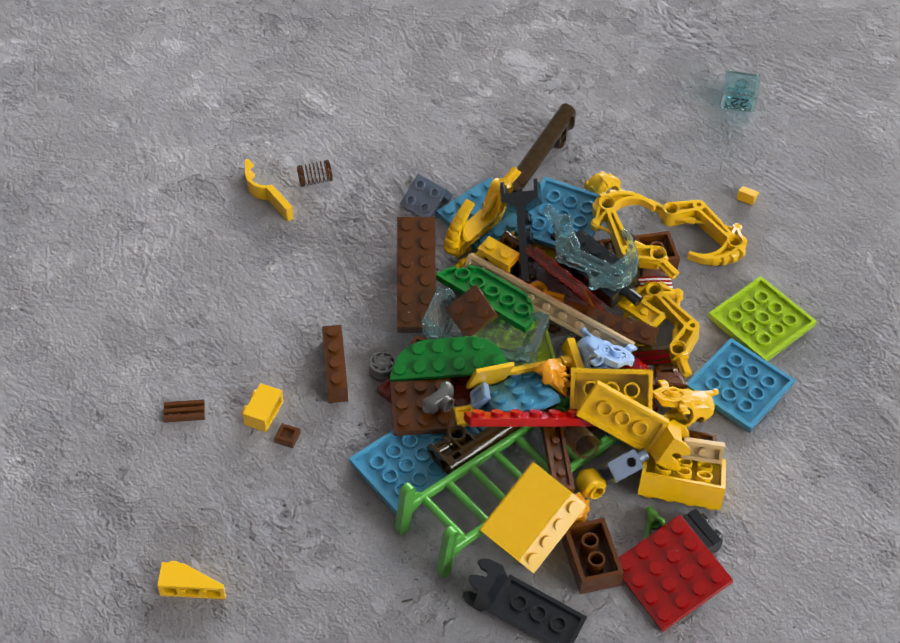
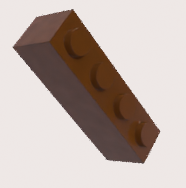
[322,325,348,403]

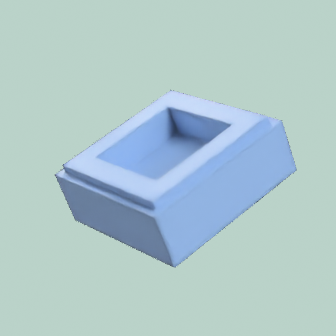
[470,382,491,409]

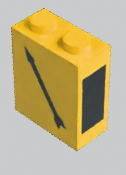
[478,236,520,279]

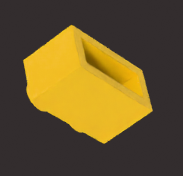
[242,383,283,432]

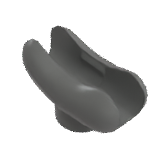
[422,381,455,414]

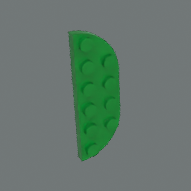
[436,265,534,333]
[390,336,508,382]

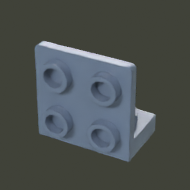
[400,174,453,217]

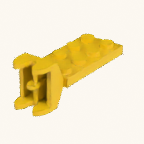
[576,380,690,470]

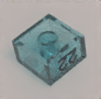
[720,70,760,113]

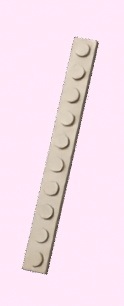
[464,253,635,348]

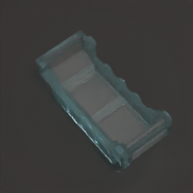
[421,287,549,367]

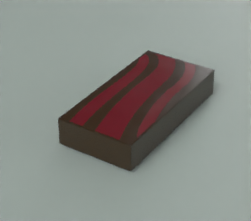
[631,345,673,366]

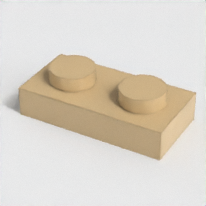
[681,437,726,465]

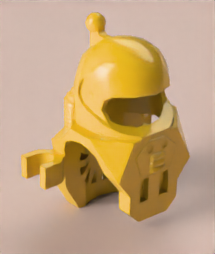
[653,380,719,428]

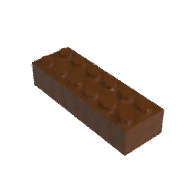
[397,217,436,333]

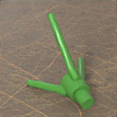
[643,506,666,540]

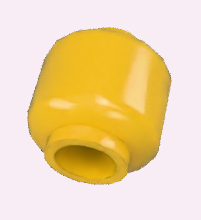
[575,468,606,499]

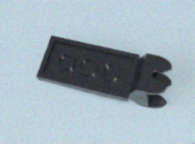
[500,178,542,284]
[462,558,587,643]

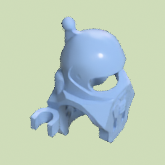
[577,327,637,369]

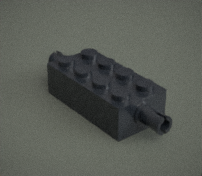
[550,229,643,309]

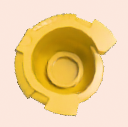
[583,171,622,194]

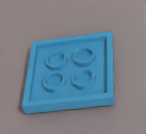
[486,372,560,412]

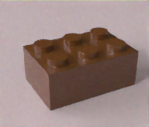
[561,518,624,595]

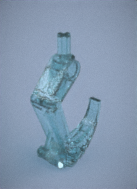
[542,205,639,291]

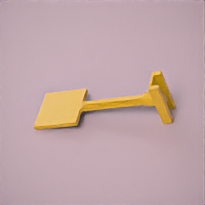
[466,337,585,389]

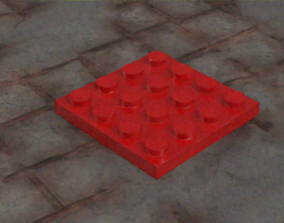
[618,515,733,632]

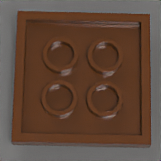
[390,379,455,436]

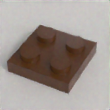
[446,285,498,337]

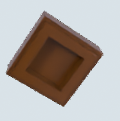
[274,423,301,448]

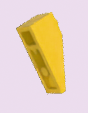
[157,561,226,599]

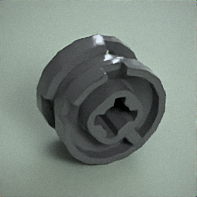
[369,351,396,382]

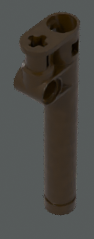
[512,103,576,193]
[426,386,560,475]

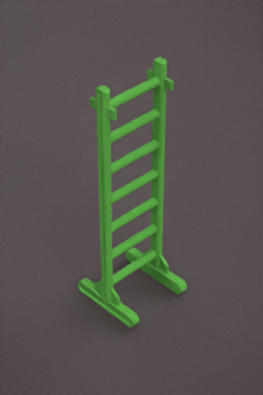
[395,395,618,578]

